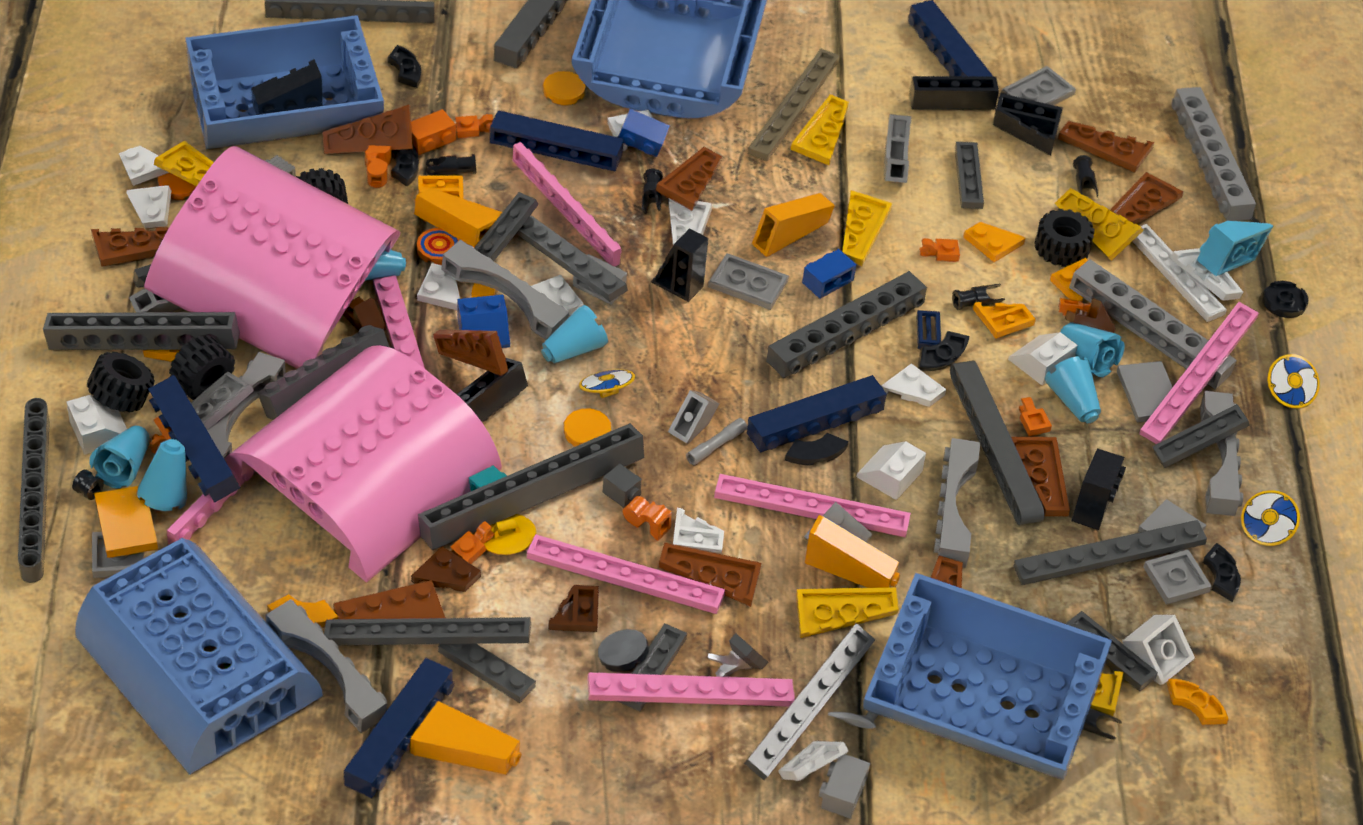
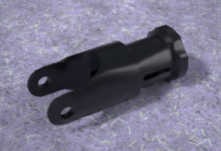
[426,154,477,176]
[1073,155,1099,198]
[642,168,663,215]
[952,284,1005,310]
[1083,708,1122,740]

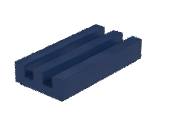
[916,310,941,349]

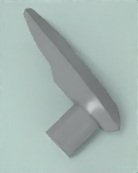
[828,711,878,728]

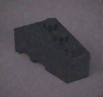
[251,59,323,115]
[993,93,1063,156]
[651,228,709,302]
[1071,448,1126,530]

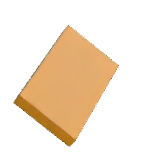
[94,486,158,558]

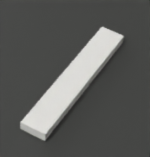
[1132,224,1227,322]

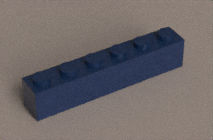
[908,0,993,76]
[490,110,624,172]
[148,375,240,503]
[747,375,887,453]
[344,657,455,798]

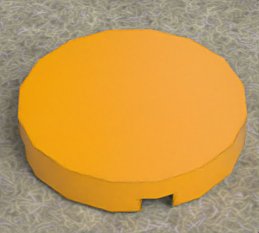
[543,71,586,105]
[564,408,611,447]

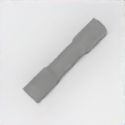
[686,418,747,465]

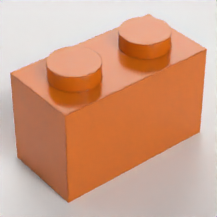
[411,109,456,156]

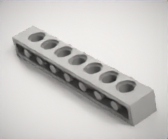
[1171,87,1256,221]
[1069,259,1237,389]

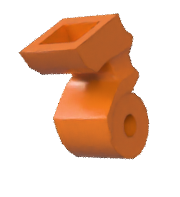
[365,145,391,188]
[622,496,671,541]

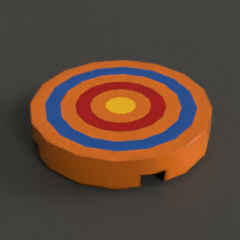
[416,228,459,265]

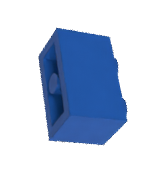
[618,109,670,157]
[802,249,856,299]

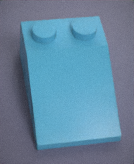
[1197,221,1273,276]

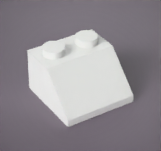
[1008,332,1078,386]
[67,395,127,455]
[856,441,926,500]
[1122,615,1195,685]

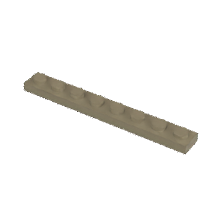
[748,49,840,161]

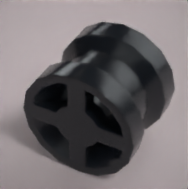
[72,469,104,500]

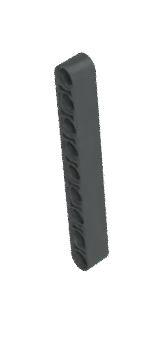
[950,360,1044,525]
[18,398,50,583]

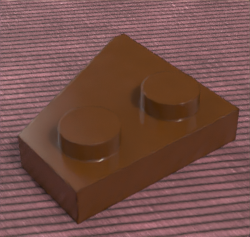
[411,546,481,592]
[548,585,599,632]

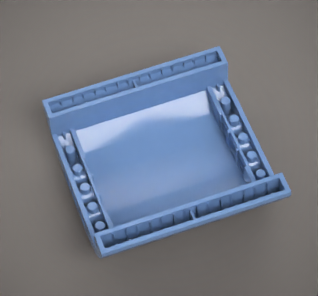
[571,0,767,118]

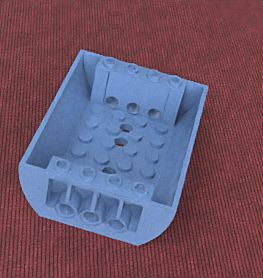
[185,15,384,149]
[75,538,323,775]
[863,573,1112,780]

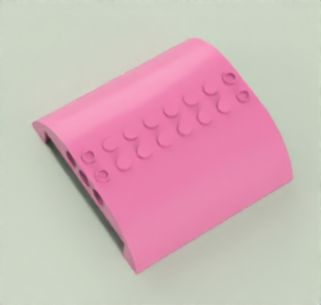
[144,146,400,369]
[224,345,502,583]

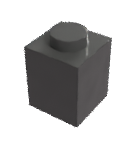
[602,464,642,508]

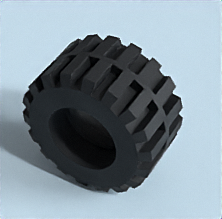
[296,168,348,204]
[1035,209,1094,267]
[169,335,235,400]
[87,352,155,413]

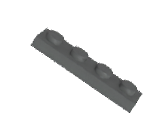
[955,142,984,209]
[475,192,539,262]
[1152,404,1250,468]
[1065,611,1158,692]
[617,623,687,711]
[438,644,536,703]

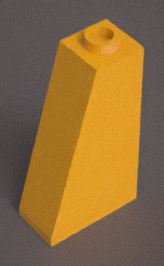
[414,188,502,248]
[752,193,835,257]
[805,515,901,588]
[410,701,522,775]

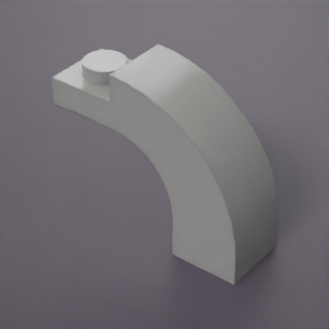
[884,114,911,183]

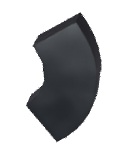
[388,45,422,88]
[391,146,419,187]
[918,331,970,371]
[785,433,849,465]
[1202,543,1241,602]

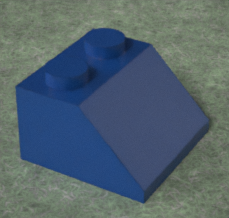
[457,295,510,348]

